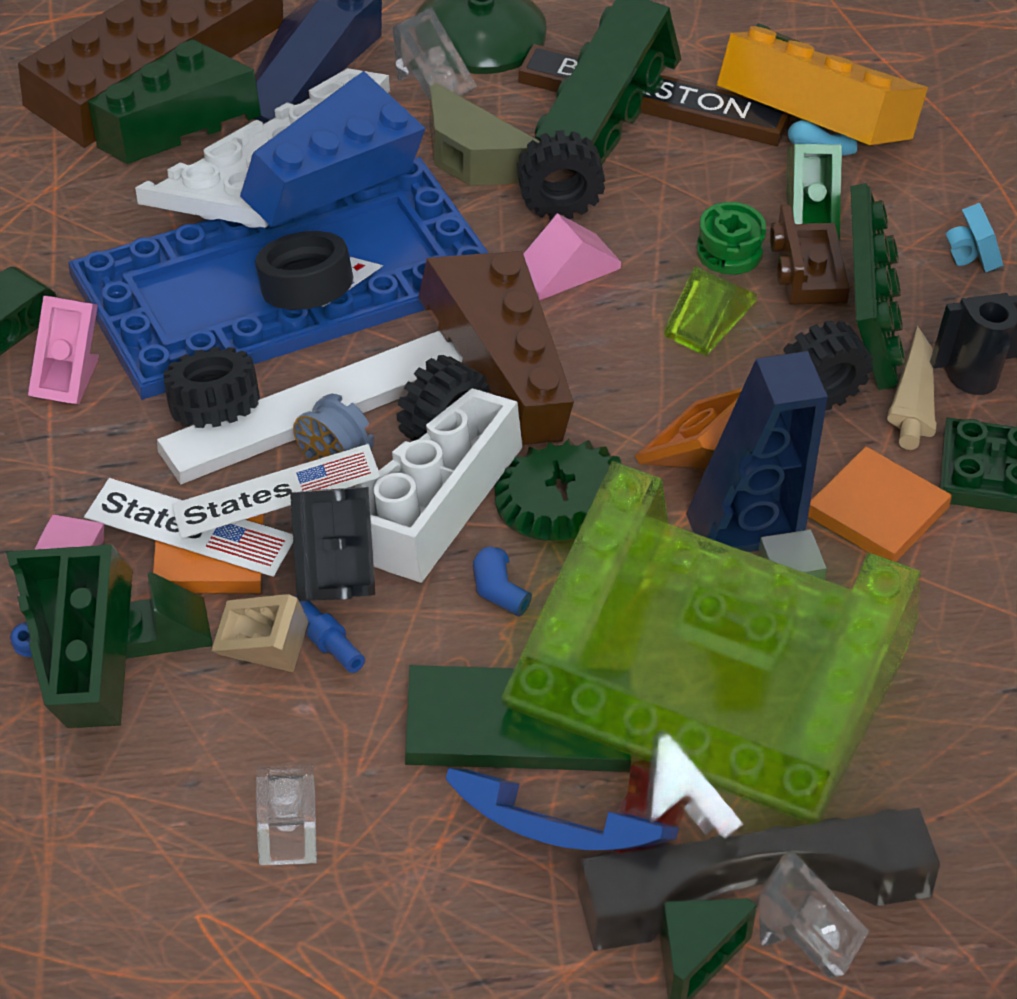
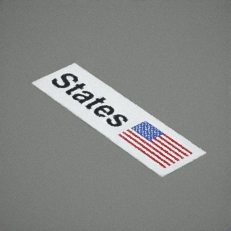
[172,444,381,539]
[84,478,293,577]

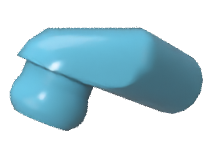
[788,120,857,156]

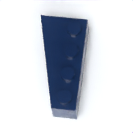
[686,351,828,559]

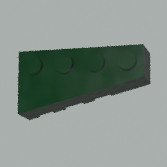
[535,0,682,173]

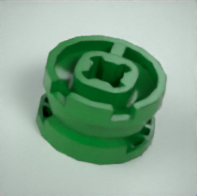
[697,202,766,275]

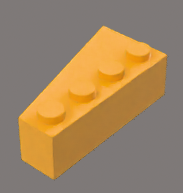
[717,26,928,145]

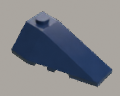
[244,0,382,124]

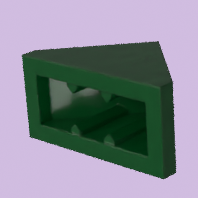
[660,898,757,999]

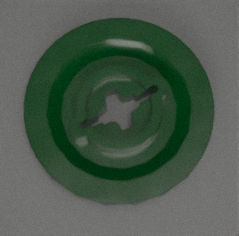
[495,438,630,541]

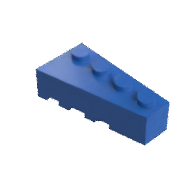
[240,71,426,226]

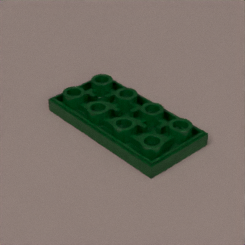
[850,183,905,390]
[939,417,1017,513]

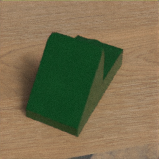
[126,572,212,659]

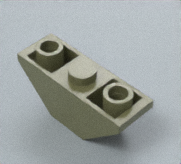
[429,83,540,186]

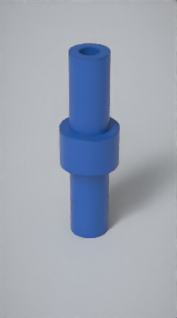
[294,595,365,673]

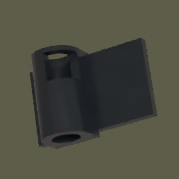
[930,293,1017,395]

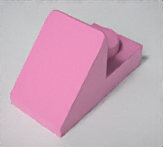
[28,296,99,404]

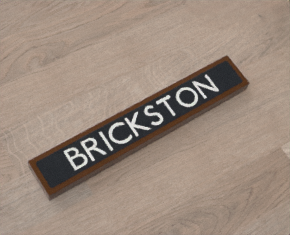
[518,44,791,146]

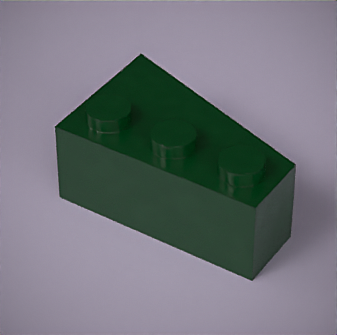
[88,39,261,164]
[6,545,133,728]

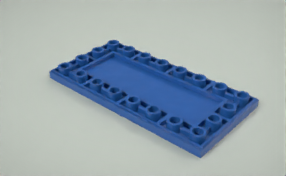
[68,157,489,400]

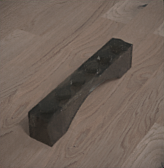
[578,808,941,951]

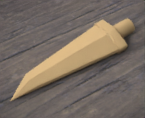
[887,325,937,450]

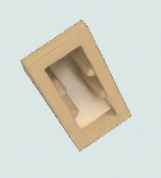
[211,594,309,672]

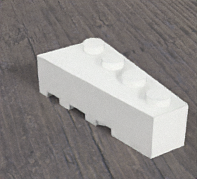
[355,388,522,583]

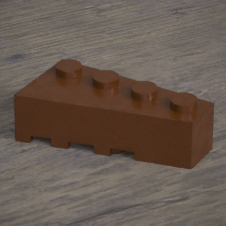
[418,251,574,445]

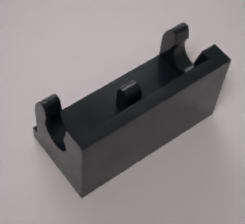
[290,487,375,601]

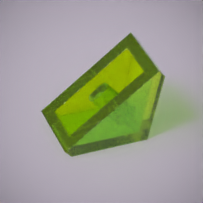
[664,266,757,356]

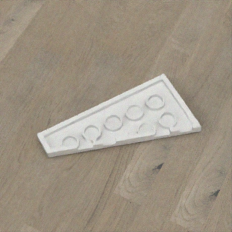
[135,68,390,228]

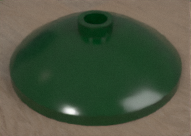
[414,0,547,74]

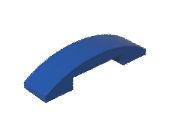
[446,768,679,850]

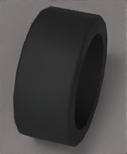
[255,231,354,310]

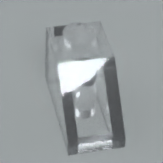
[256,764,317,865]

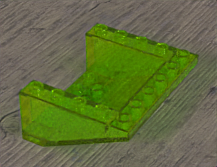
[501,461,921,826]

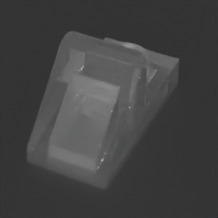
[393,7,477,101]
[645,729,743,839]
[759,850,870,979]

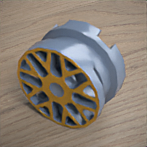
[293,393,374,461]

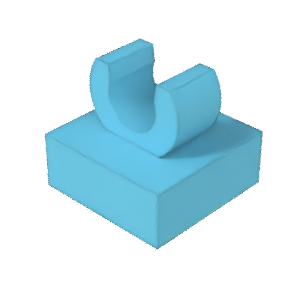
[945,203,1004,272]

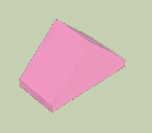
[524,213,621,301]

